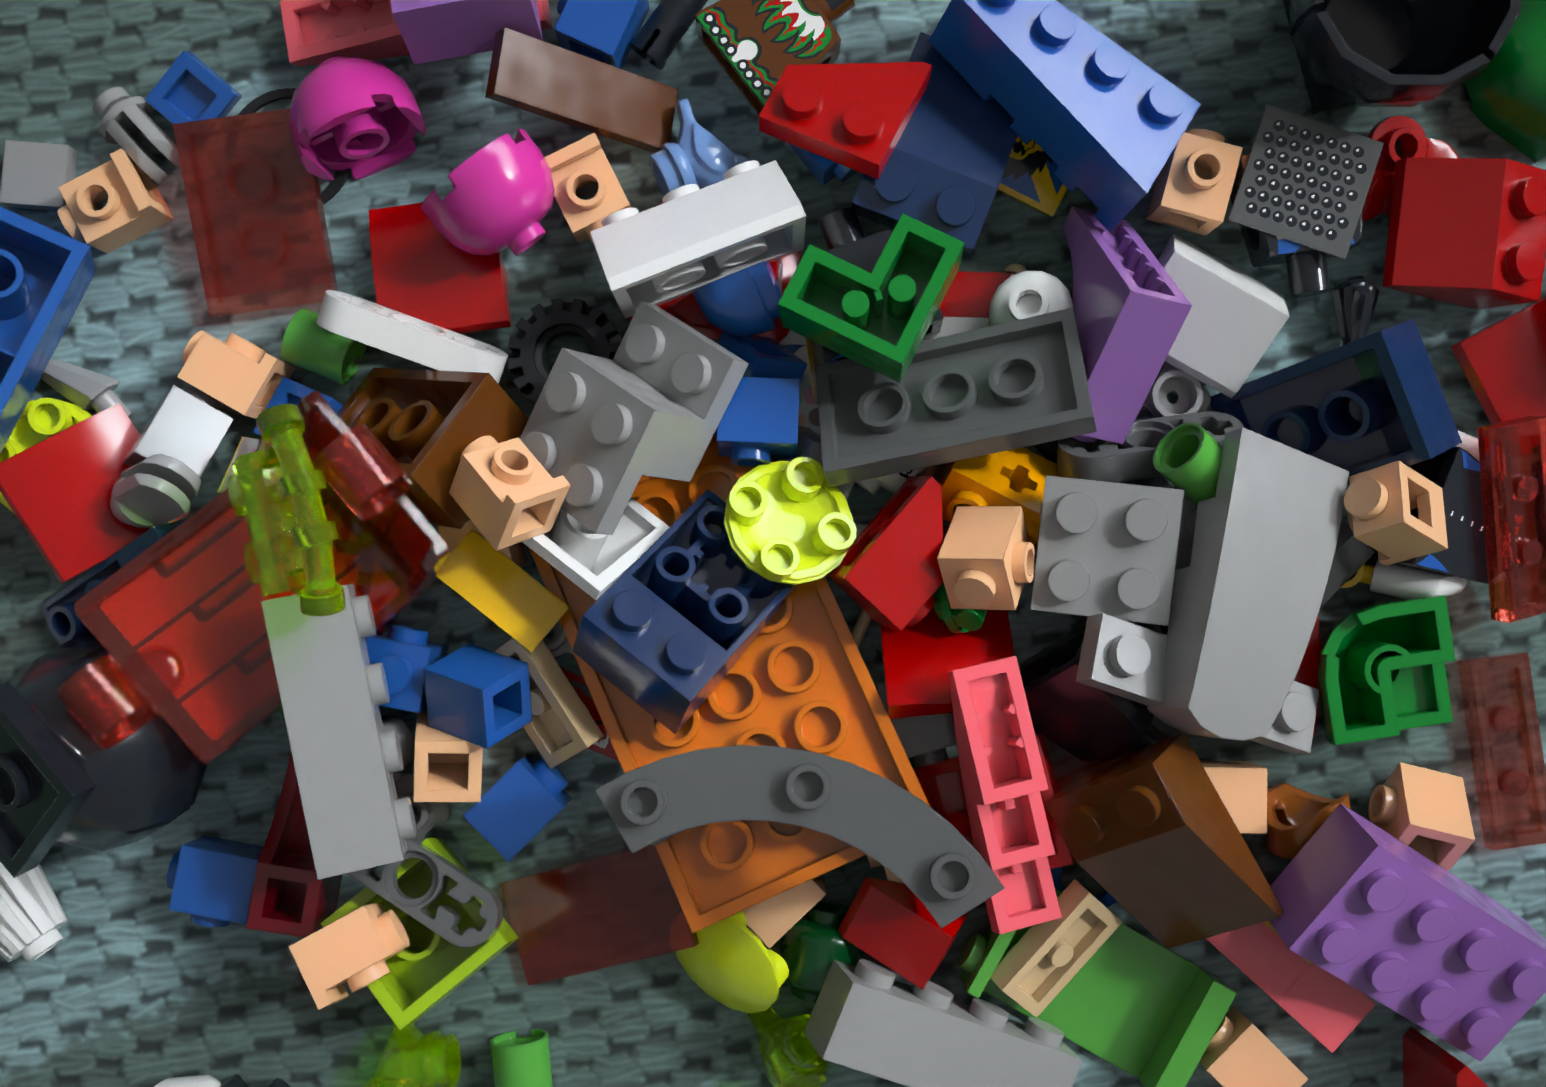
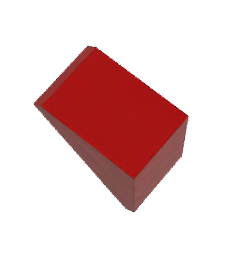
[838,877,972,990]

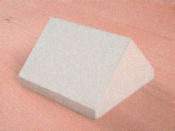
[1158,233,1290,398]
[522,497,670,601]

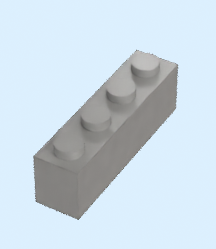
[261,583,417,880]
[804,959,1083,1087]

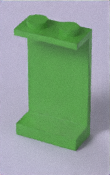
[958,889,1237,1087]

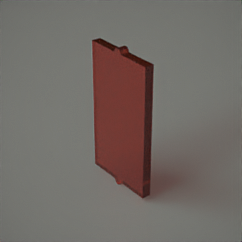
[500,844,699,986]

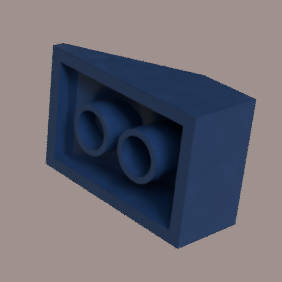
[852,32,1017,257]
[1210,319,1462,485]

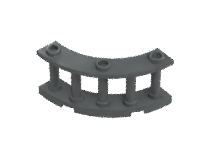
[595,745,1005,929]

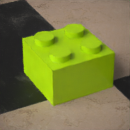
[320,838,519,1031]

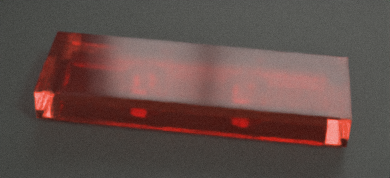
[1477,416,1546,623]
[1457,652,1546,850]

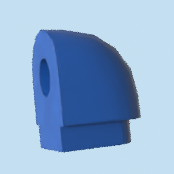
[692,261,782,337]

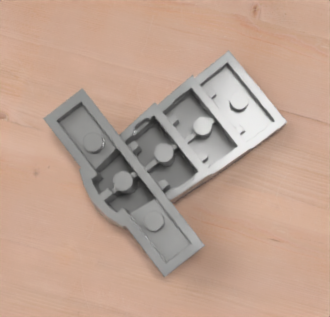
[1076,427,1349,754]

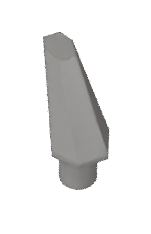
[41,359,133,418]

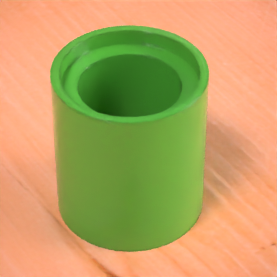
[281,308,366,385]
[1153,422,1223,507]
[490,1029,553,1087]

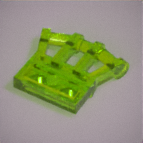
[228,404,346,616]

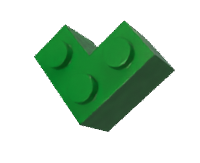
[778,213,964,383]

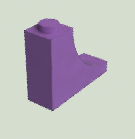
[1062,206,1192,444]

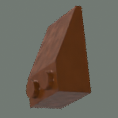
[298,367,529,529]
[1045,732,1284,949]

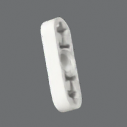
[316,290,508,384]

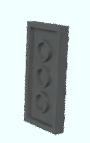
[815,308,1097,487]

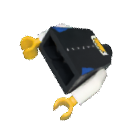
[1341,430,1527,600]

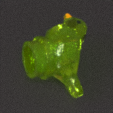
[747,1007,829,1087]
[364,1022,461,1087]

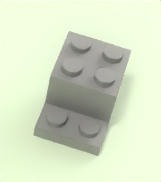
[520,301,749,535]
[1030,475,1197,626]

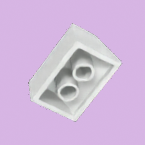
[590,160,806,318]

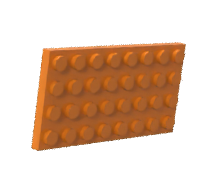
[528,436,930,933]

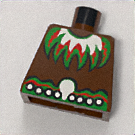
[695,0,855,115]

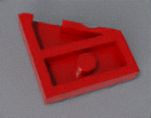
[759,62,932,179]

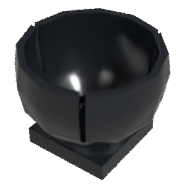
[1283,0,1521,114]
[0,636,207,878]

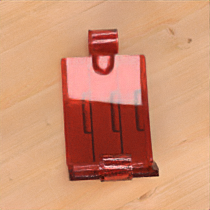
[56,391,451,764]

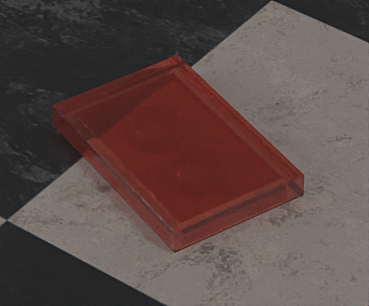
[173,108,338,317]

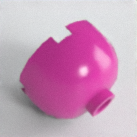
[289,56,427,180]
[420,129,555,256]

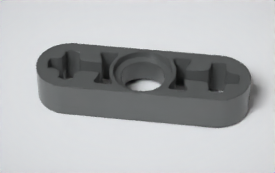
[1056,411,1243,483]
[347,838,503,947]

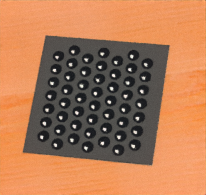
[1229,104,1384,259]

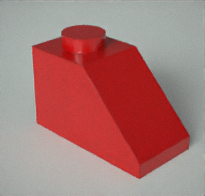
[827,476,943,631]

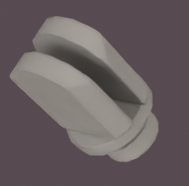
[92,87,188,184]
[110,453,201,528]

